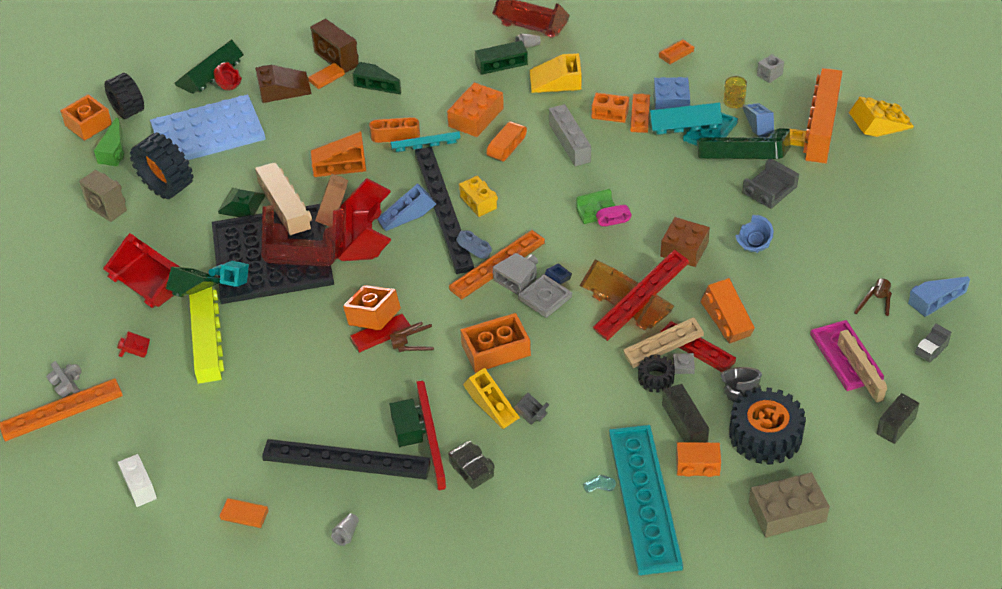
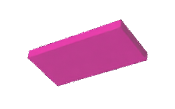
[810,320,884,391]

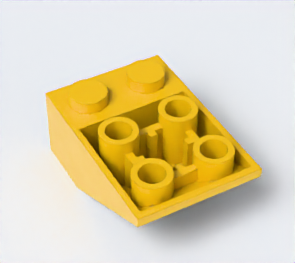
[530,53,582,93]
[849,96,914,137]

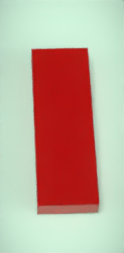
[350,314,411,353]

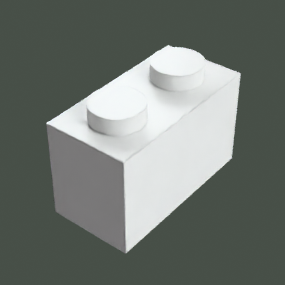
[118,454,157,507]

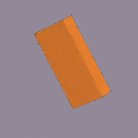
[659,39,694,64]
[308,63,345,89]
[220,498,269,528]

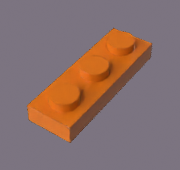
[631,94,650,133]

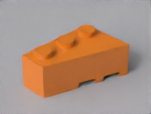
[311,131,366,177]

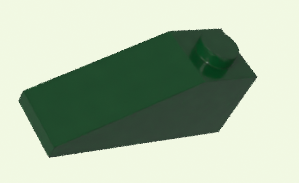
[352,62,402,95]

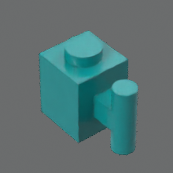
[208,261,249,287]

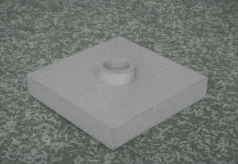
[518,274,572,318]

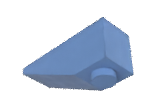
[743,103,774,137]
[378,183,436,231]
[908,276,970,317]

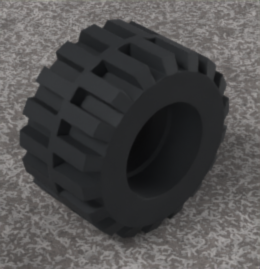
[104,73,144,119]

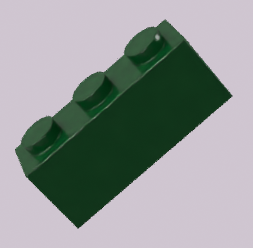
[475,40,528,75]

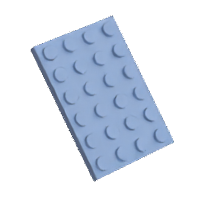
[150,94,266,160]

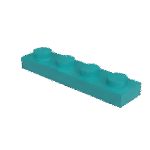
[390,131,461,152]

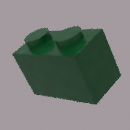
[389,398,426,447]

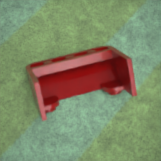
[335,178,391,261]

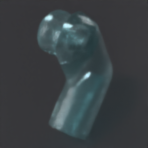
[583,475,616,493]

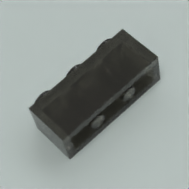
[662,383,709,443]

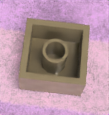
[79,170,127,222]

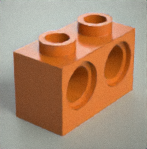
[592,93,629,123]

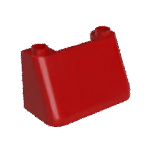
[103,232,180,308]

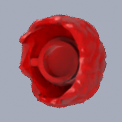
[214,63,242,90]

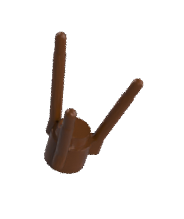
[854,278,892,316]
[390,322,434,352]

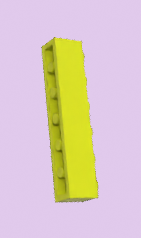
[189,286,225,384]

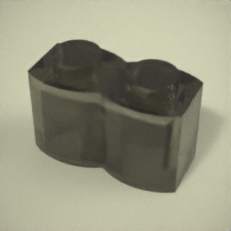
[448,441,495,489]

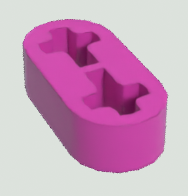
[596,205,632,226]

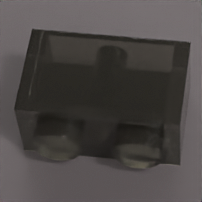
[876,393,920,444]

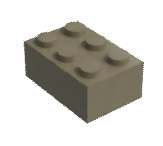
[749,472,830,538]

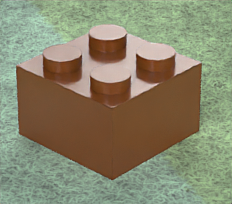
[660,217,710,267]

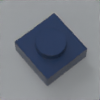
[545,263,572,285]

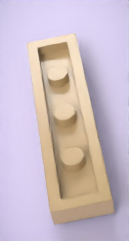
[623,317,704,368]
[838,330,887,403]

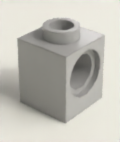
[757,54,784,83]

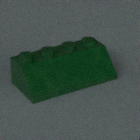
[174,39,244,94]

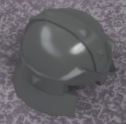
[720,367,762,403]

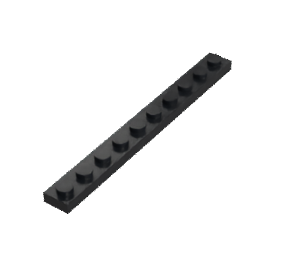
[415,147,474,274]

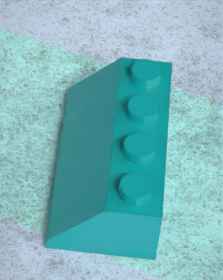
[650,102,722,135]

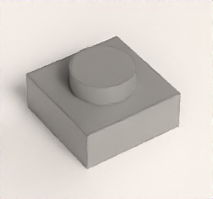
[673,353,695,374]

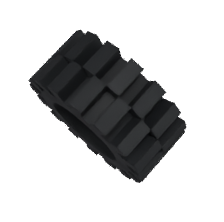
[638,355,675,393]

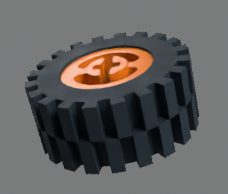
[130,132,193,199]
[729,387,806,465]

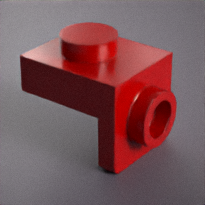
[117,331,150,358]

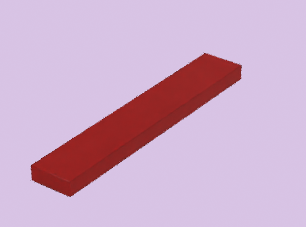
[593,249,689,341]
[416,380,446,491]

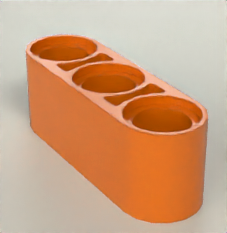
[369,117,420,143]
[487,121,527,161]

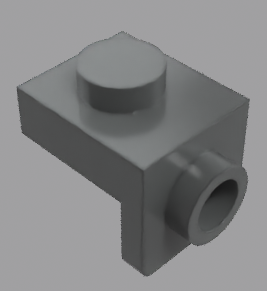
[513,392,549,425]

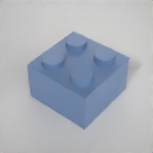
[653,77,690,110]

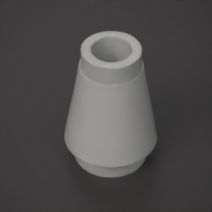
[515,33,541,48]
[331,514,359,546]

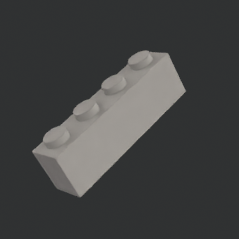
[549,104,591,166]

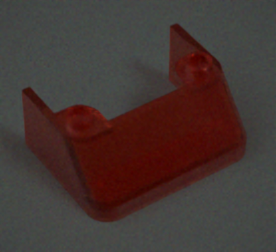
[492,0,570,38]
[261,205,343,266]

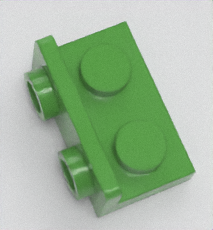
[576,189,615,224]

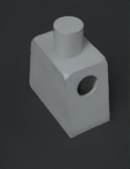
[493,254,538,295]

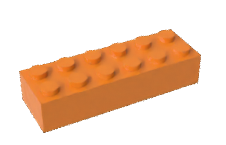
[803,68,843,164]

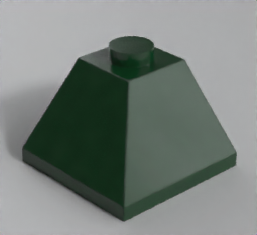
[218,188,265,217]
[166,267,220,297]

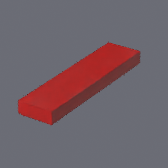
[660,321,736,372]

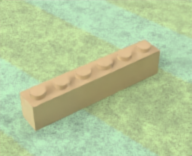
[255,163,312,235]

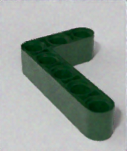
[697,128,791,159]

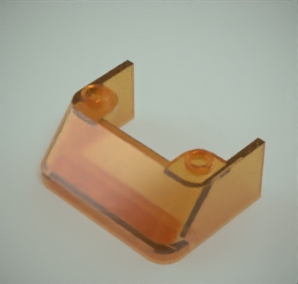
[579,259,674,331]

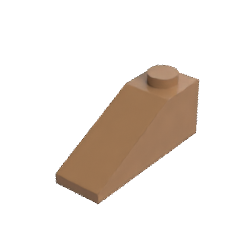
[315,174,348,227]

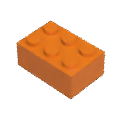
[447,82,504,137]
[460,313,531,373]

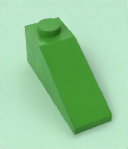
[94,118,124,167]

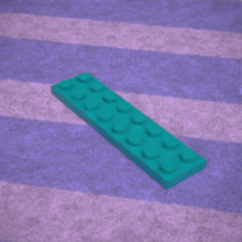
[609,425,683,576]

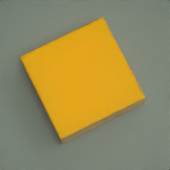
[790,129,806,147]

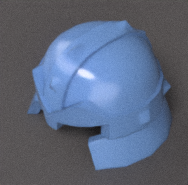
[735,215,774,253]

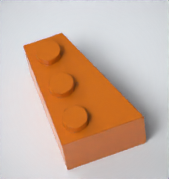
[701,278,755,344]

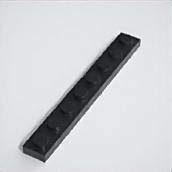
[262,439,431,480]

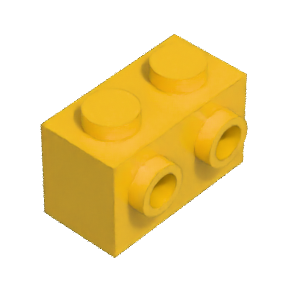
[459,176,498,217]

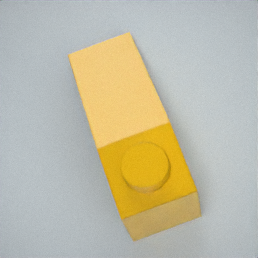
[463,368,520,429]

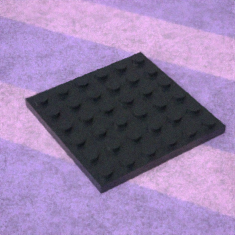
[212,204,334,304]

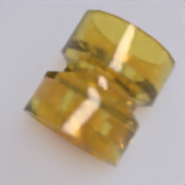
[723,76,747,108]

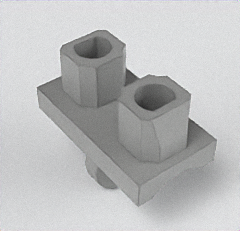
[46,361,82,398]

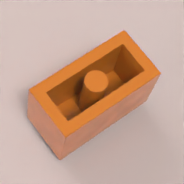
[676,442,721,477]

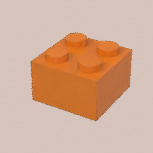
[60,94,112,141]
[343,285,401,330]

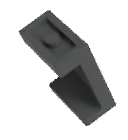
[742,159,799,209]

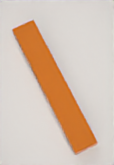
[449,230,545,300]
[0,378,123,442]

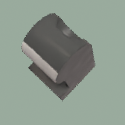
[915,323,952,363]

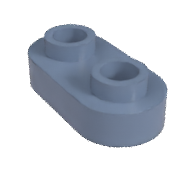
[456,230,492,259]

